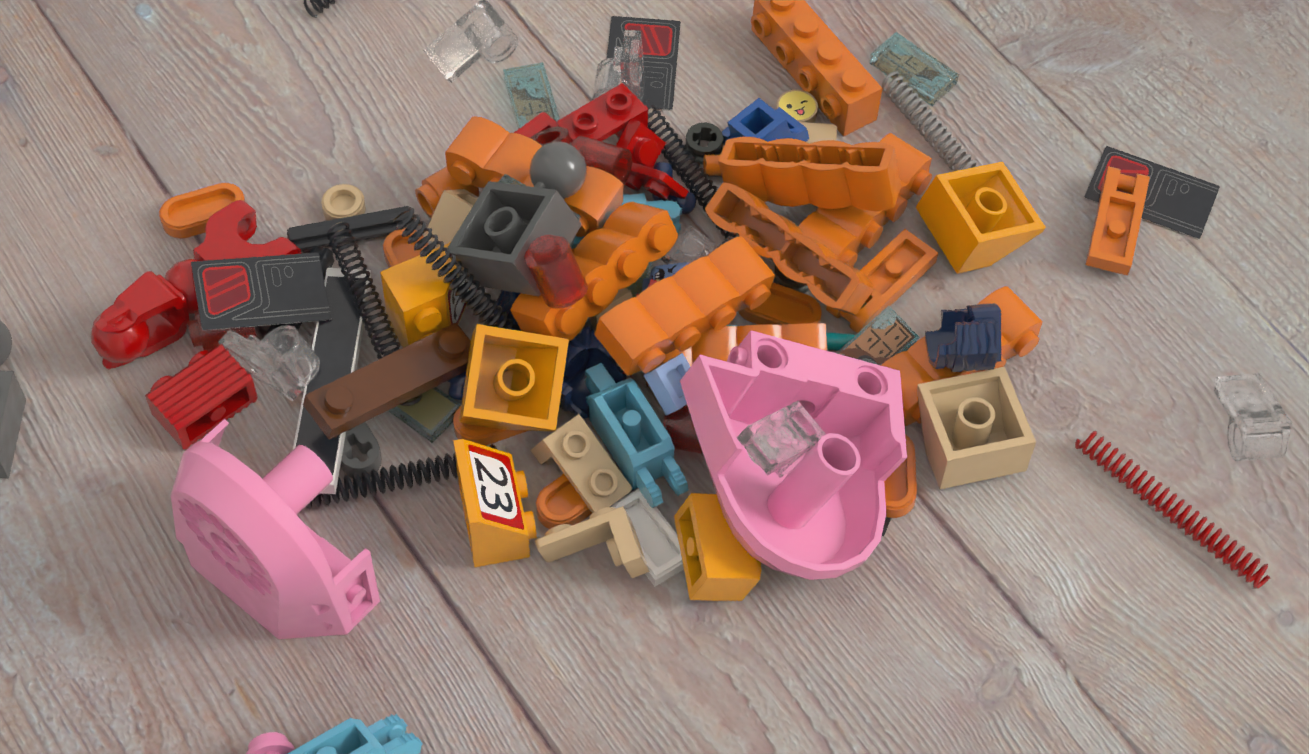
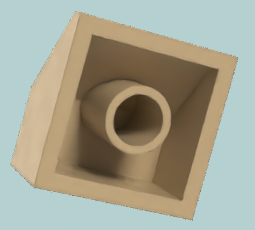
[917,367,1036,489]

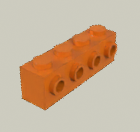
[751,0,883,137]

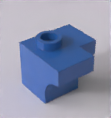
[722,98,809,145]

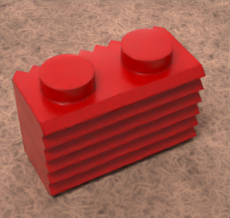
[145,344,258,450]

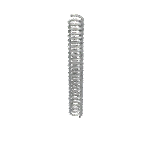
[881,71,978,171]

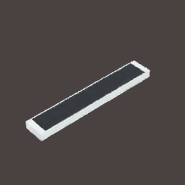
[293,268,371,494]

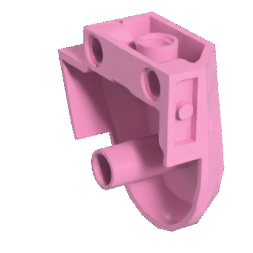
[680,331,907,580]
[171,419,380,639]

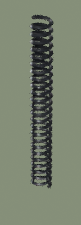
[642,99,737,242]
[390,207,519,331]
[326,222,423,406]
[300,444,497,512]

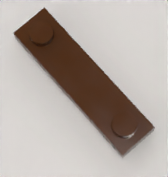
[303,323,471,440]

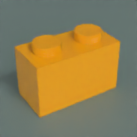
[674,493,761,601]

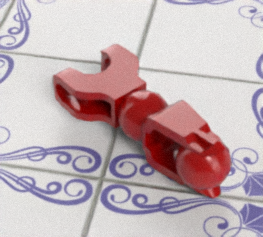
[91,200,302,370]

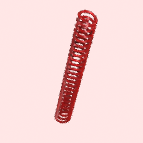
[1075,431,1270,589]

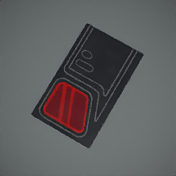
[603,16,681,110]
[1084,146,1220,239]
[191,253,331,331]

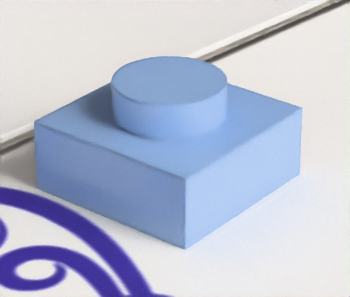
[644,353,690,416]

